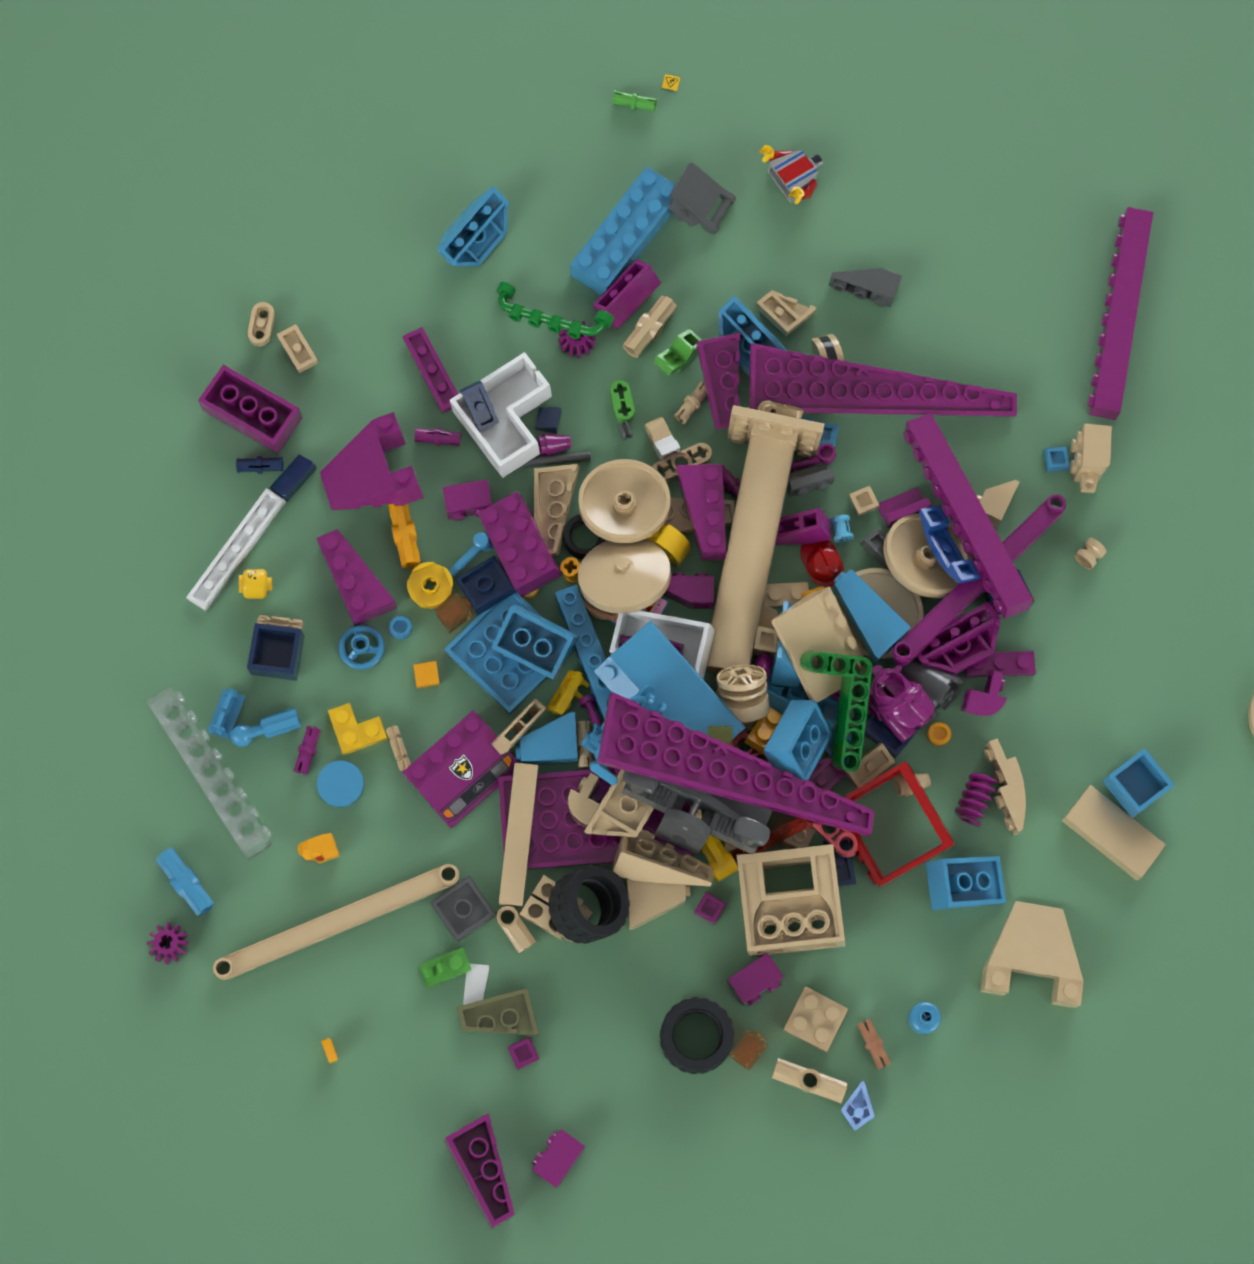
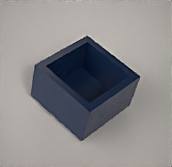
[247,623,305,681]

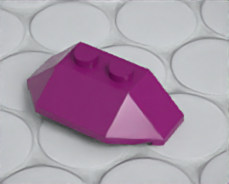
[916,602,1001,675]

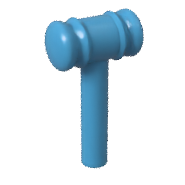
[448,532,494,577]

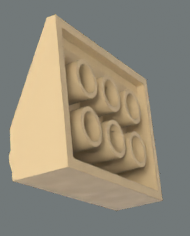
[771,587,864,703]

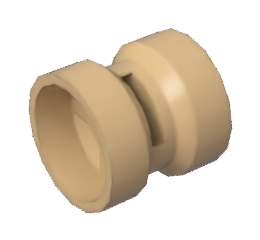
[1074,538,1107,570]

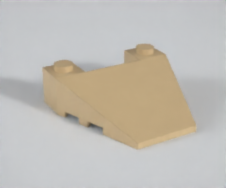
[980,901,1084,1008]

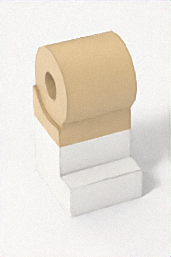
[645,417,680,460]

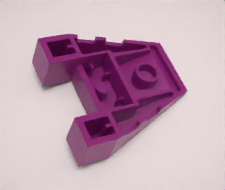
[320,412,424,511]

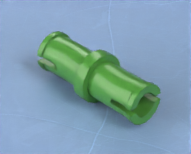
[612,90,657,112]

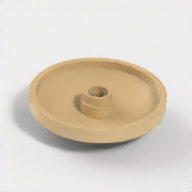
[578,459,670,543]
[883,514,972,598]
[578,539,671,613]
[834,568,923,659]

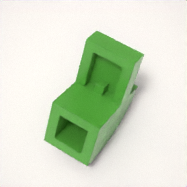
[653,329,702,376]

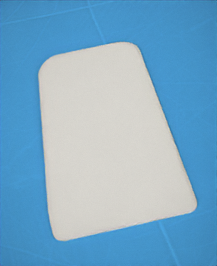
[463,963,489,1005]

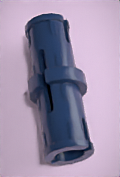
[236,456,284,474]

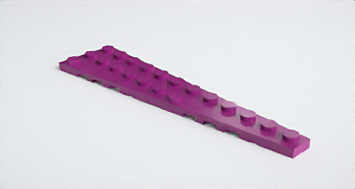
[749,343,1017,417]
[597,692,874,836]

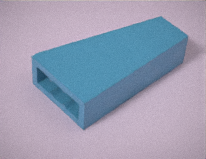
[832,569,911,664]

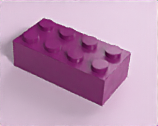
[198,364,303,454]
[478,491,562,597]

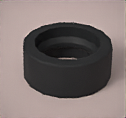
[563,514,607,559]

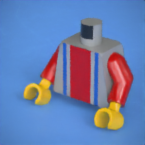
[758,145,823,204]

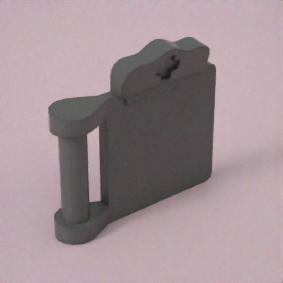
[669,162,736,234]

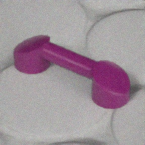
[790,443,836,473]

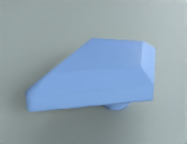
[840,1081,875,1131]

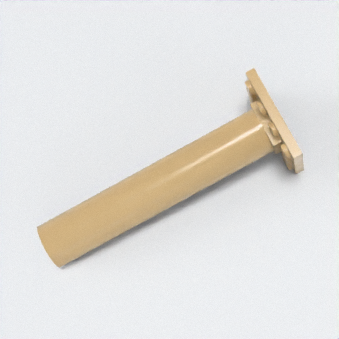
[706,405,824,674]

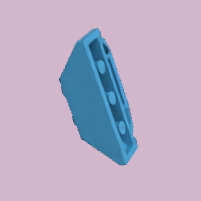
[437,186,509,266]
[719,296,788,376]

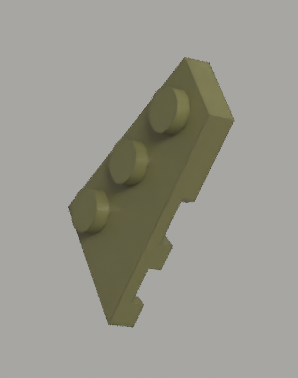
[457,988,540,1036]

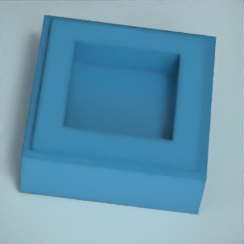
[1043,446,1070,472]

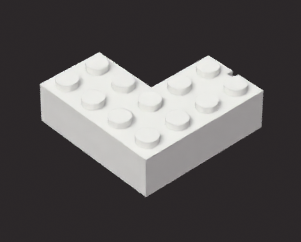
[450,352,552,478]
[609,610,715,680]

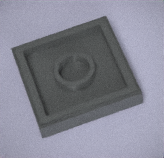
[430,875,497,943]

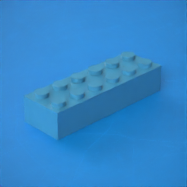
[570,166,675,296]

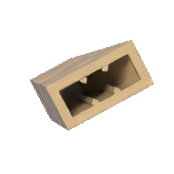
[627,879,690,930]

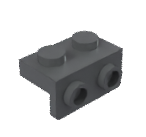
[786,464,835,498]

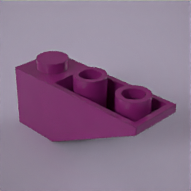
[663,573,714,609]

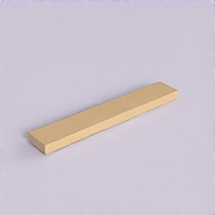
[499,763,538,907]

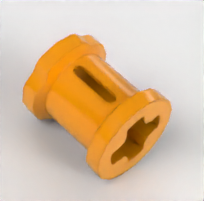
[560,557,580,584]

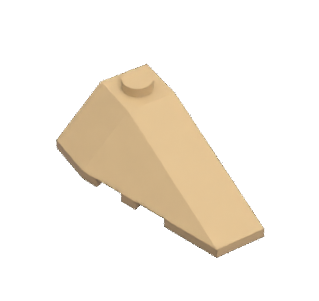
[612,829,713,886]

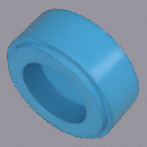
[389,616,413,640]

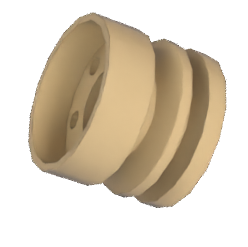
[716,665,770,722]

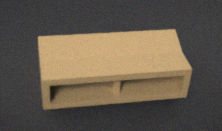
[491,699,546,755]

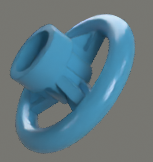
[338,625,385,670]

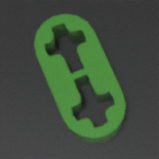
[610,380,635,423]

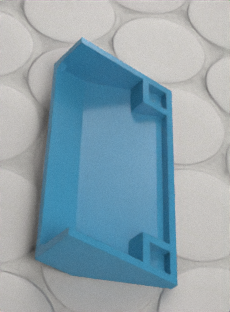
[594,621,746,744]

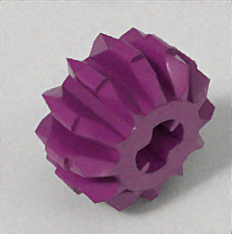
[558,320,596,359]
[147,923,189,965]

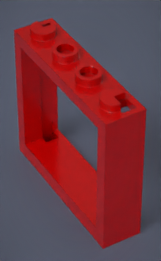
[842,761,956,887]

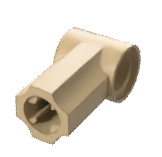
[497,906,536,954]

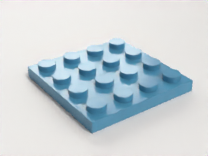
[444,592,575,714]

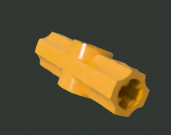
[388,504,421,569]

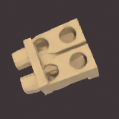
[519,875,593,943]

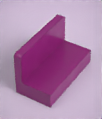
[878,488,932,529]

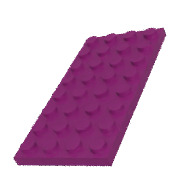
[498,768,695,870]

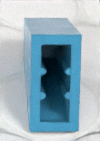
[516,712,578,765]

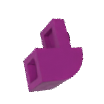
[961,671,1007,716]

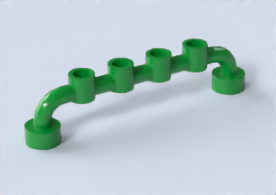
[496,282,614,339]

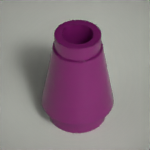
[537,434,571,456]

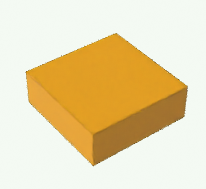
[413,661,440,689]

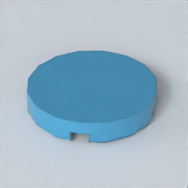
[317,760,364,808]

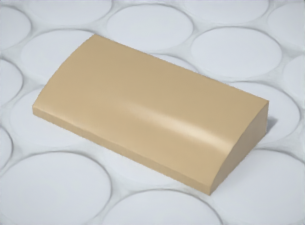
[1062,785,1166,881]

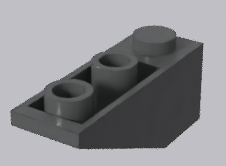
[829,268,902,307]

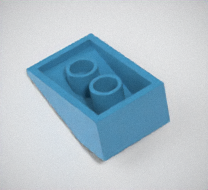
[926,856,1006,910]

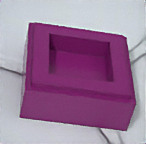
[694,892,727,925]
[507,1037,540,1070]

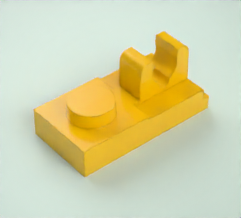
[546,670,589,715]

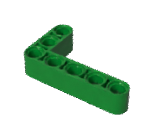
[800,651,872,772]

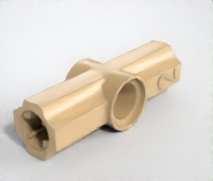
[623,295,677,358]
[771,1058,848,1104]

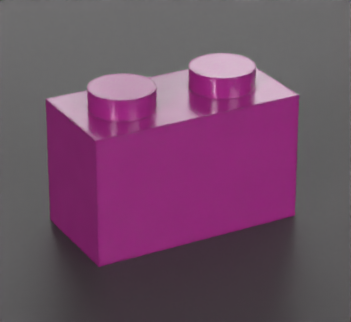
[443,479,492,521]
[726,953,784,1006]
[531,1129,585,1188]

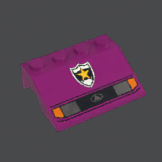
[402,710,519,829]

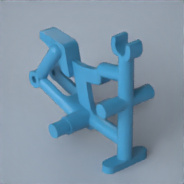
[581,685,667,785]

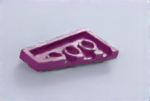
[696,333,740,430]

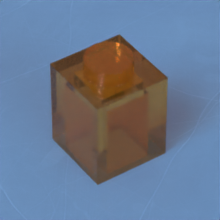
[434,593,472,633]
[729,1031,768,1071]

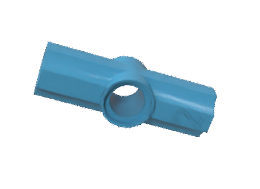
[155,847,215,917]

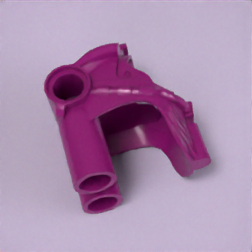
[867,665,934,743]

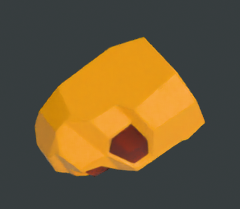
[297,833,340,864]

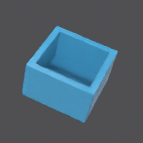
[1102,748,1175,818]

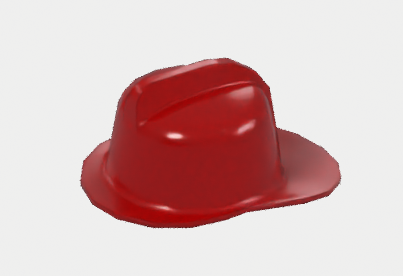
[800,540,844,587]

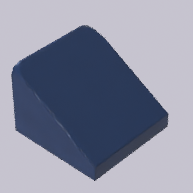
[535,407,562,434]

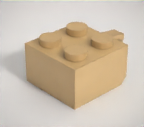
[1070,423,1112,493]

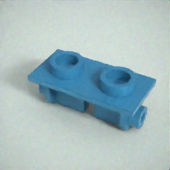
[207,688,246,739]

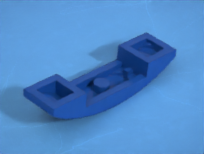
[919,505,981,583]

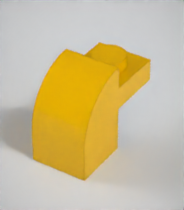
[646,524,691,567]

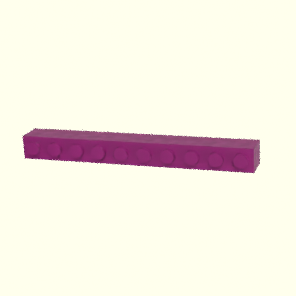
[1087,207,1154,420]
[903,413,1033,619]

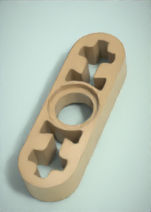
[652,443,712,483]

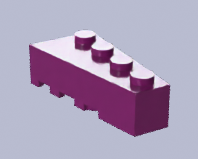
[675,464,726,560]
[316,529,397,626]
[444,1113,515,1229]

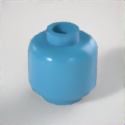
[908,1002,941,1035]

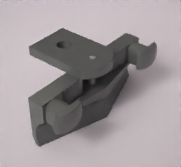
[621,771,773,855]

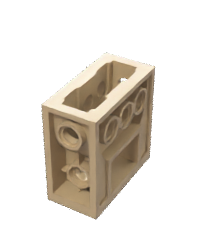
[737,844,846,957]

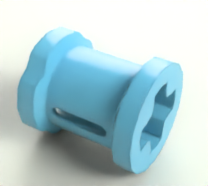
[830,515,854,543]

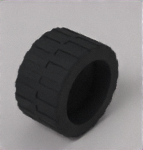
[548,865,630,944]
[660,997,734,1075]

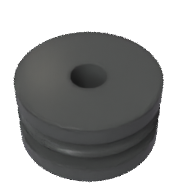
[617,421,632,441]

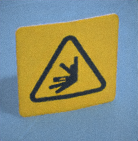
[662,74,680,91]

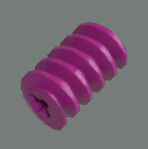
[955,773,998,827]

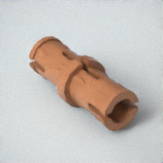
[857,1018,891,1070]

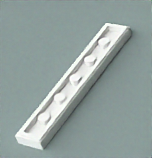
[186,488,286,611]

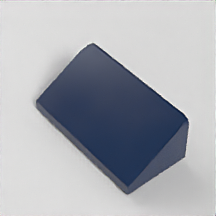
[270,454,317,502]

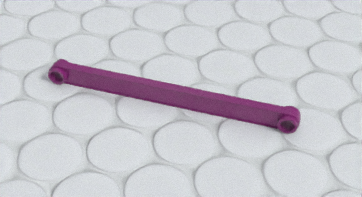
[892,494,1066,666]

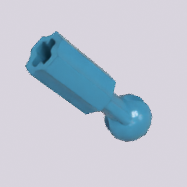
[230,707,301,747]

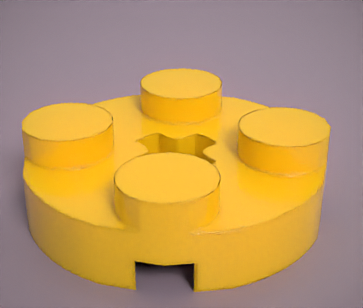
[407,562,454,609]

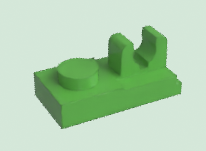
[419,947,472,989]

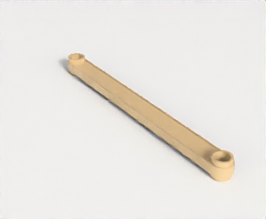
[213,864,460,980]

